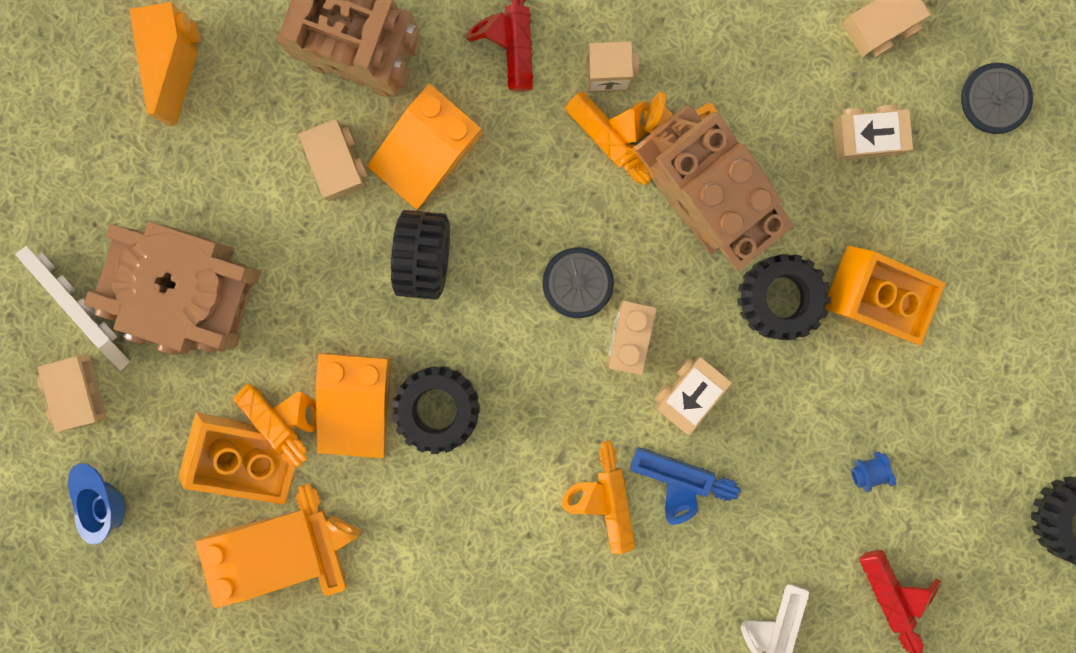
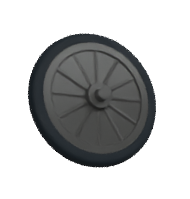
[961,63,1033,134]
[543,247,614,318]

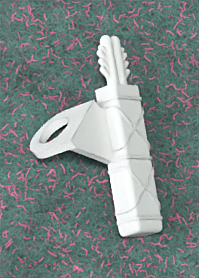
[740,583,809,653]

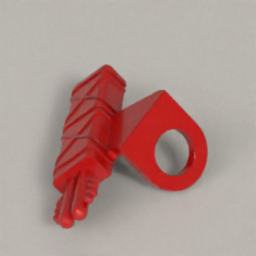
[466,0,534,92]
[859,550,942,653]

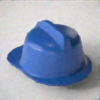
[68,463,126,545]

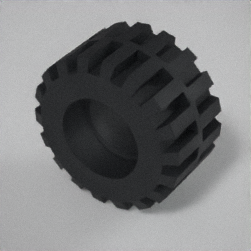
[391,210,450,300]
[737,254,831,340]
[392,366,480,454]
[1031,476,1076,565]

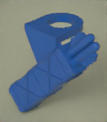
[630,447,741,525]

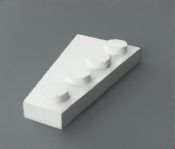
[15,246,130,371]

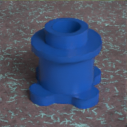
[851,452,896,492]

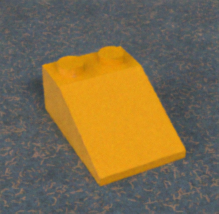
[129,2,201,126]
[367,83,483,211]
[825,245,946,346]
[316,353,392,458]
[178,412,303,505]
[195,509,323,608]

